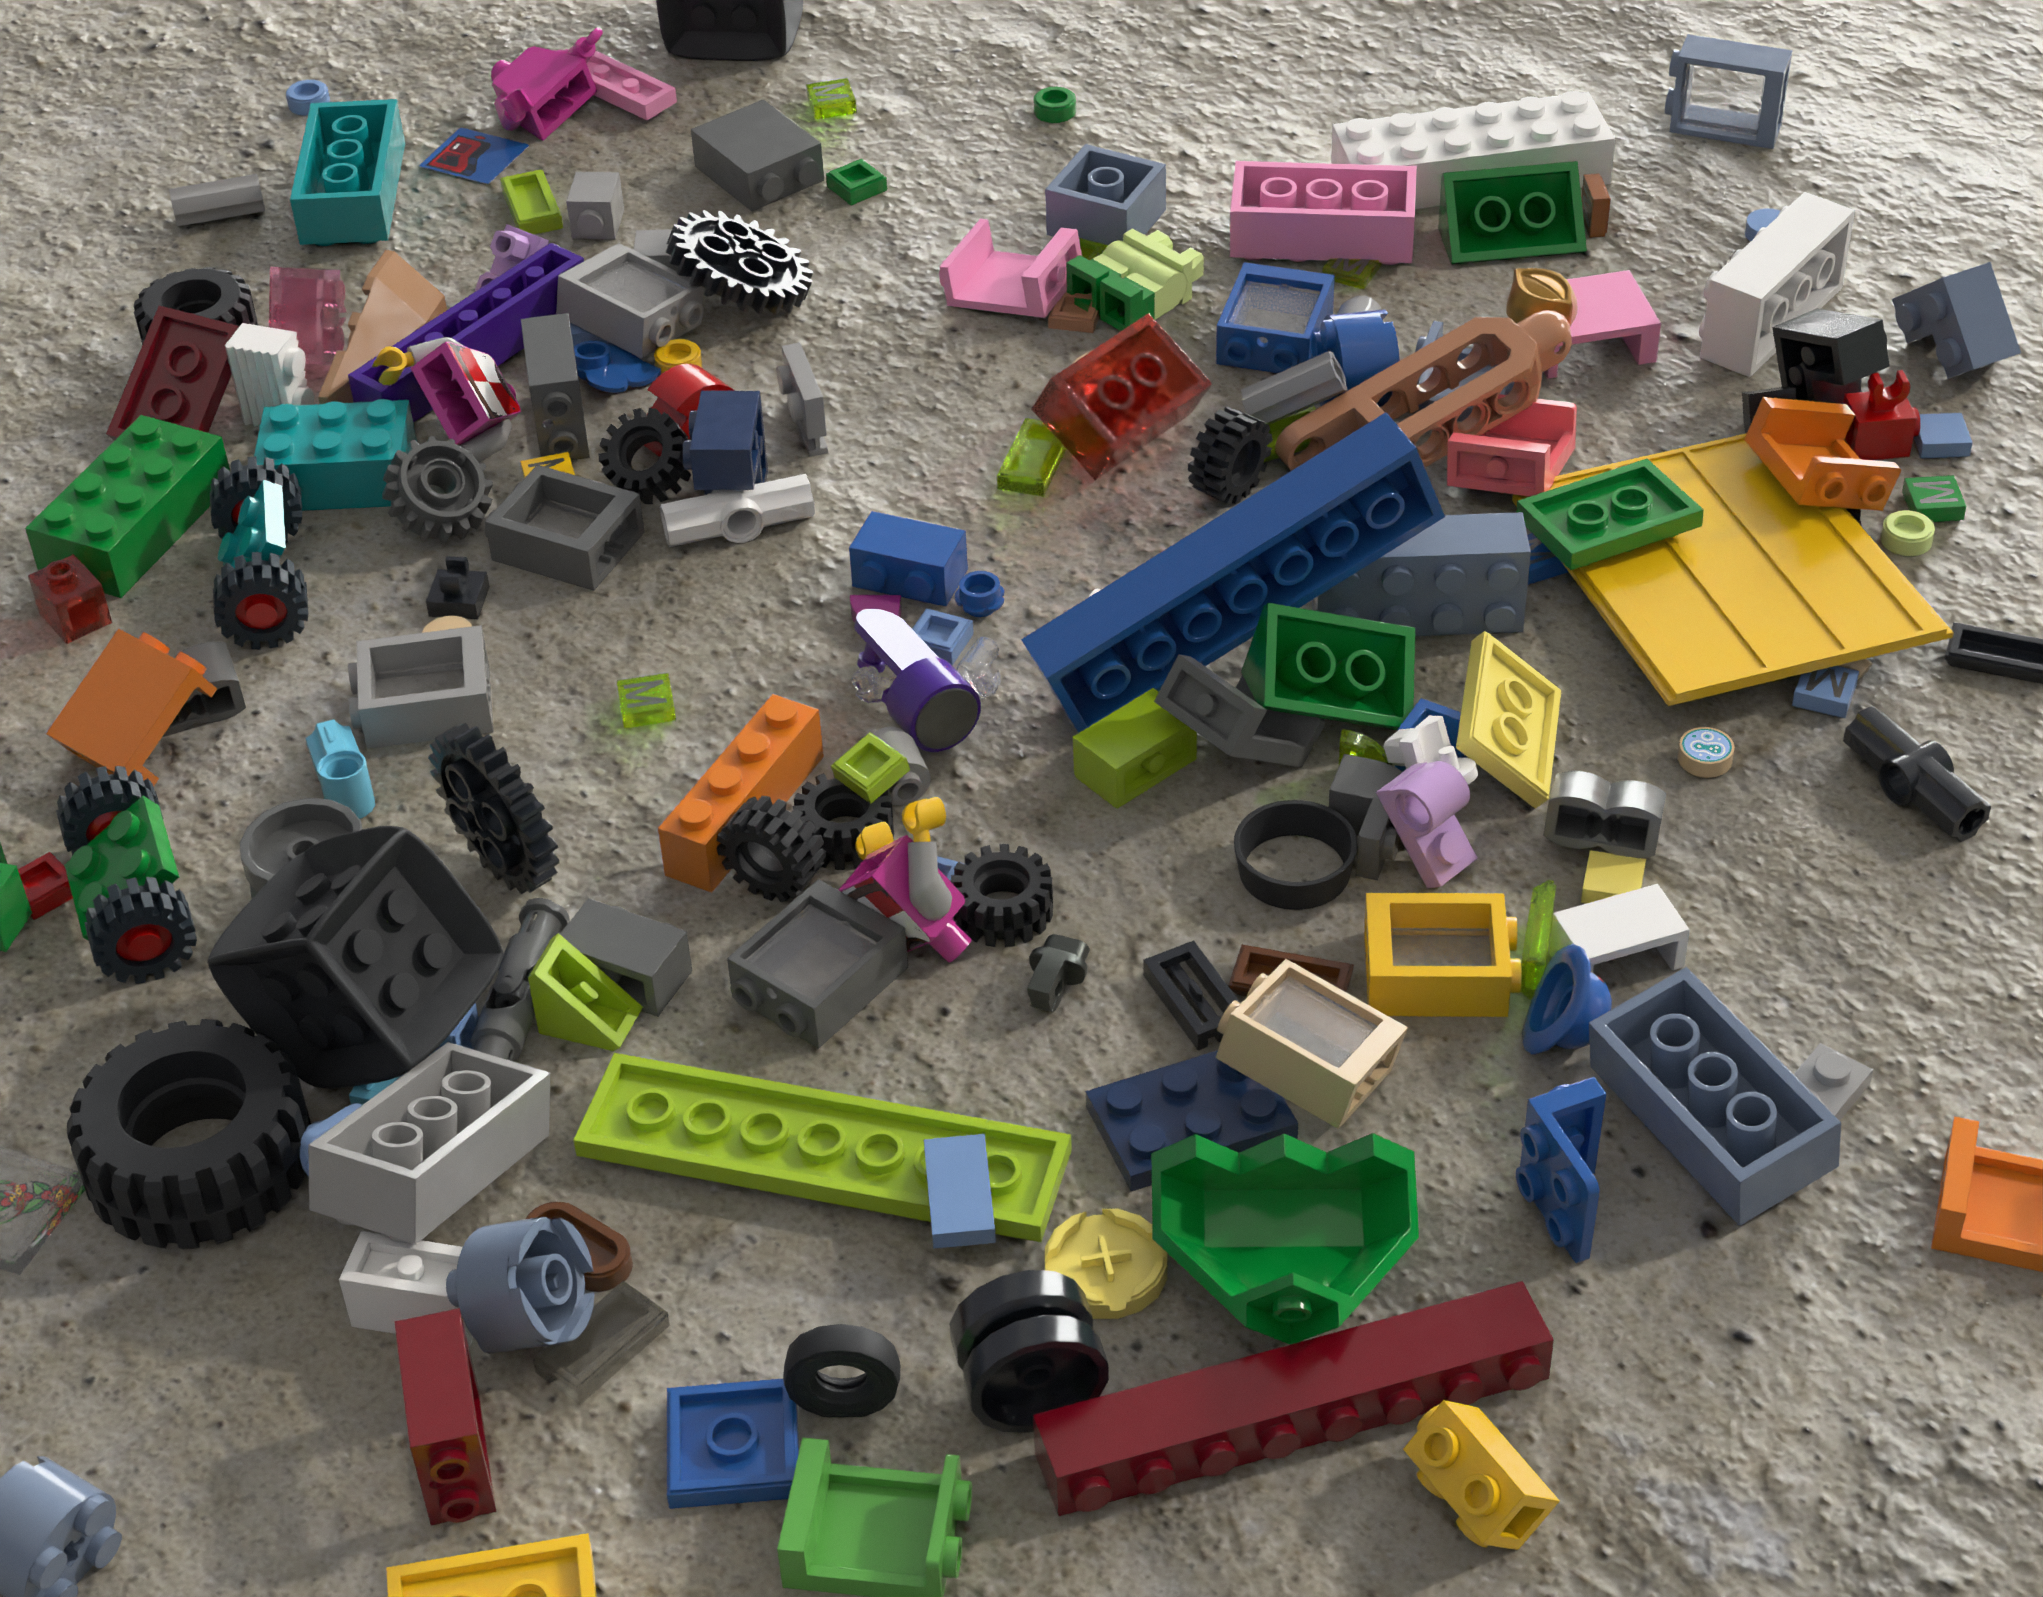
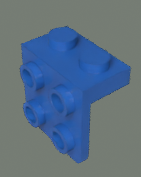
[1516,1077,1606,1263]

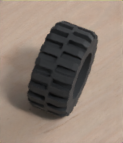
[67,1019,311,1249]

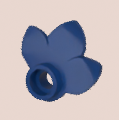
[574,341,661,393]

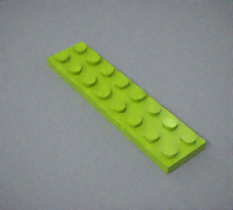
[573,1053,1072,1242]

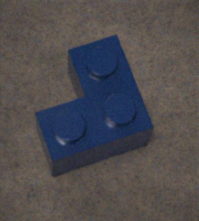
[683,391,768,495]

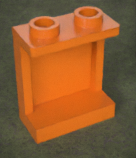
[1744,397,1901,511]
[46,628,217,787]
[1931,1116,2043,1272]

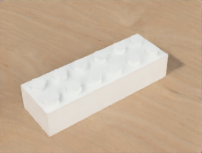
[1331,91,1615,209]

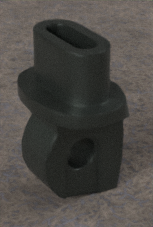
[1027,934,1090,1012]

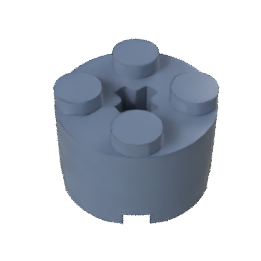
[446,1217,595,1354]
[0,1456,122,1597]

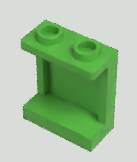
[777,1437,972,1597]

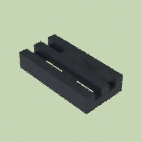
[1143,940,1240,1050]

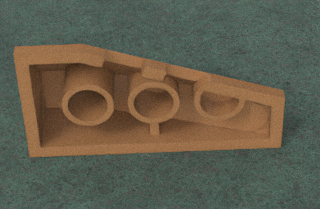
[318,250,447,404]

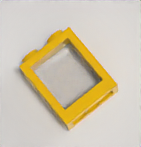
[1364,893,1521,1017]

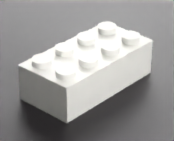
[1699,192,1855,377]

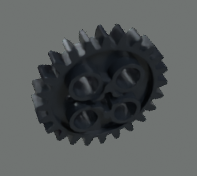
[666,210,813,315]
[428,723,560,894]

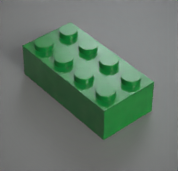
[25,415,231,598]

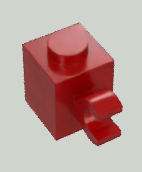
[1843,370,1921,461]

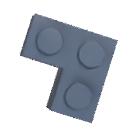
[1892,262,2021,379]

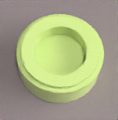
[1881,510,1935,556]

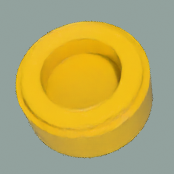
[654,339,702,374]

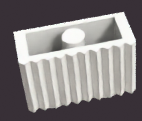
[225,323,314,427]

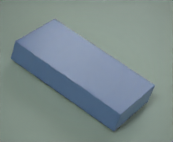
[924,1134,996,1249]

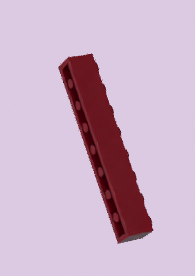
[1033,1281,1554,1516]

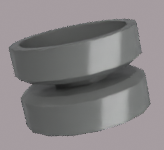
[240,798,363,898]

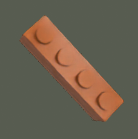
[658,694,824,893]

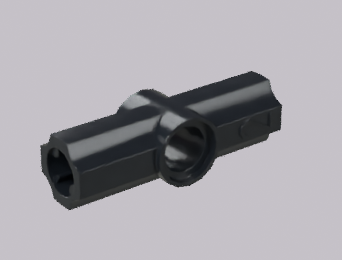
[1843,706,1991,842]

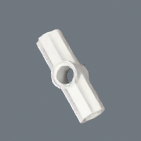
[660,474,815,547]

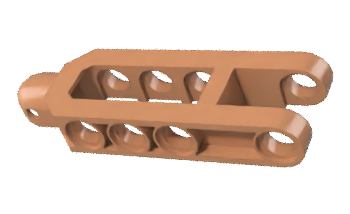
[1275,310,1572,471]

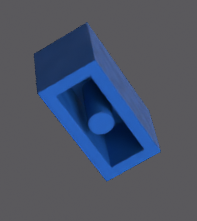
[849,511,968,607]

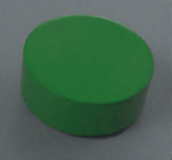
[1033,86,1076,123]

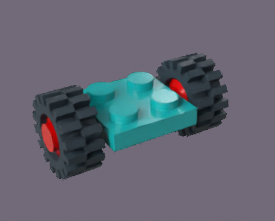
[210,456,309,650]

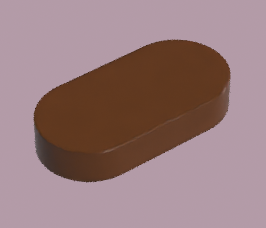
[526,1202,633,1292]

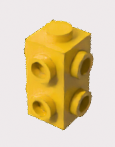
[1403,1400,1560,1550]

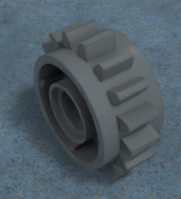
[382,436,493,544]

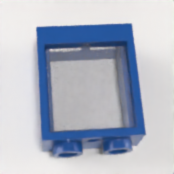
[1216,262,1335,373]

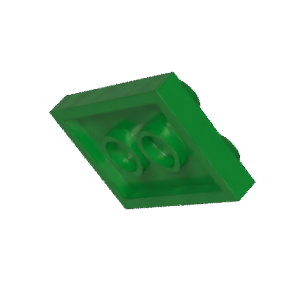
[1516,459,1704,570]

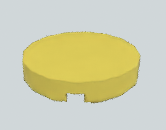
[1045,1209,1167,1319]

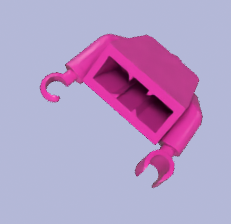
[491,27,603,141]

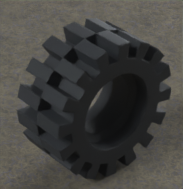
[1188,407,1272,505]
[598,408,692,504]
[793,773,894,870]
[716,796,826,902]
[951,844,1053,947]

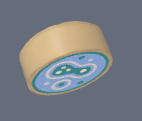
[1678,727,1735,778]

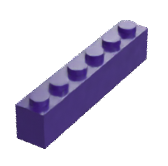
[348,243,584,423]

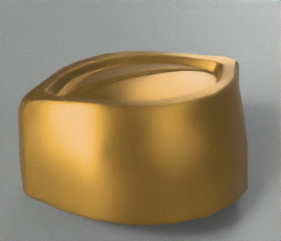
[1506,268,1578,327]

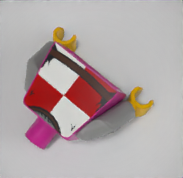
[372,337,521,462]
[838,797,972,963]

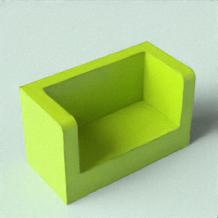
[1073,688,1197,809]

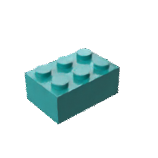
[254,399,417,511]

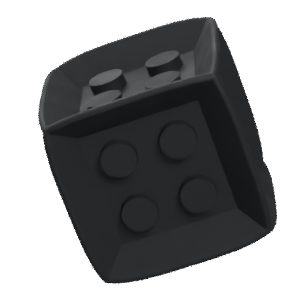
[656,0,804,61]
[207,826,504,1089]

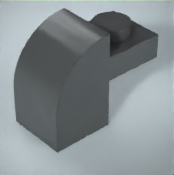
[1329,754,1404,881]

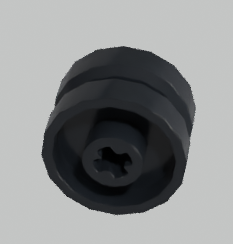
[949,1270,1109,1433]

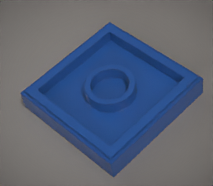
[667,1379,799,1509]

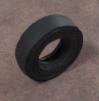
[783,1324,901,1418]

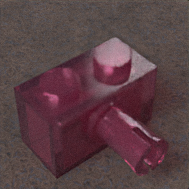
[269,266,347,365]

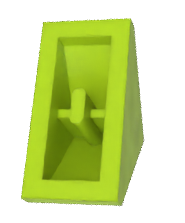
[528,933,643,1051]

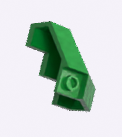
[1151,1133,1419,1344]

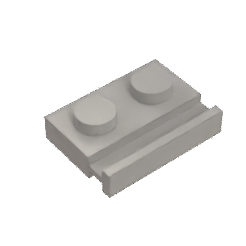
[776,342,828,457]

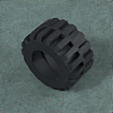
[134,267,258,345]

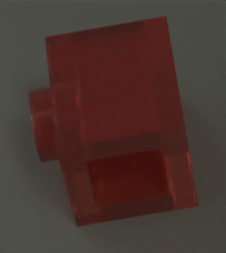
[28,554,112,644]

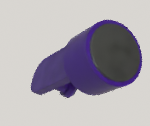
[854,609,981,752]

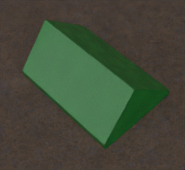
[1438,161,1587,265]
[1241,603,1415,731]

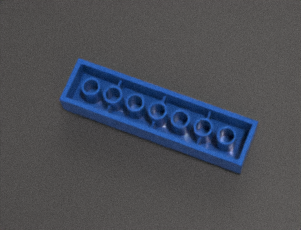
[1021,412,1445,733]

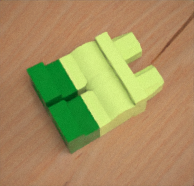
[1066,229,1204,336]

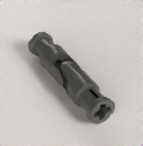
[470,898,570,1062]

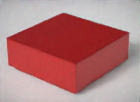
[18,852,73,920]

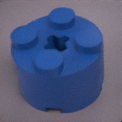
[1311,310,1400,407]

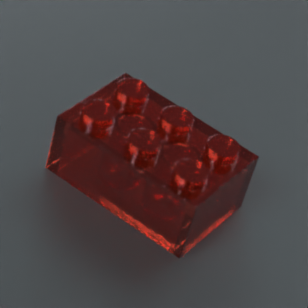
[1031,313,1212,480]

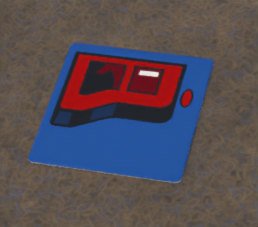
[420,128,529,184]

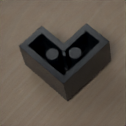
[1772,308,1890,404]

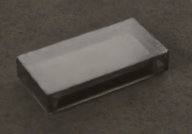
[533,1280,670,1405]

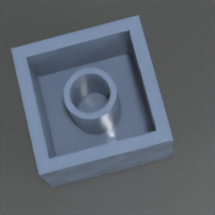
[1045,144,1166,250]

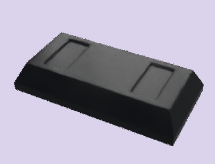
[1945,622,2043,684]

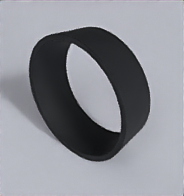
[1234,800,1357,910]

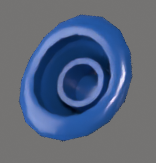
[1522,943,1612,1055]

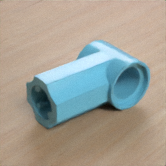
[306,719,375,819]

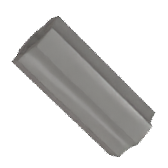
[169,174,265,226]
[1241,351,1348,425]

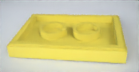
[1456,631,1561,809]

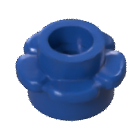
[955,571,1005,617]

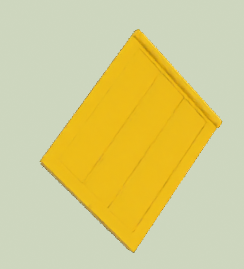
[1512,433,1954,706]

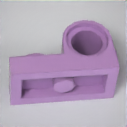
[1376,761,1477,889]

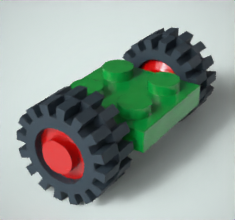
[56,766,197,984]

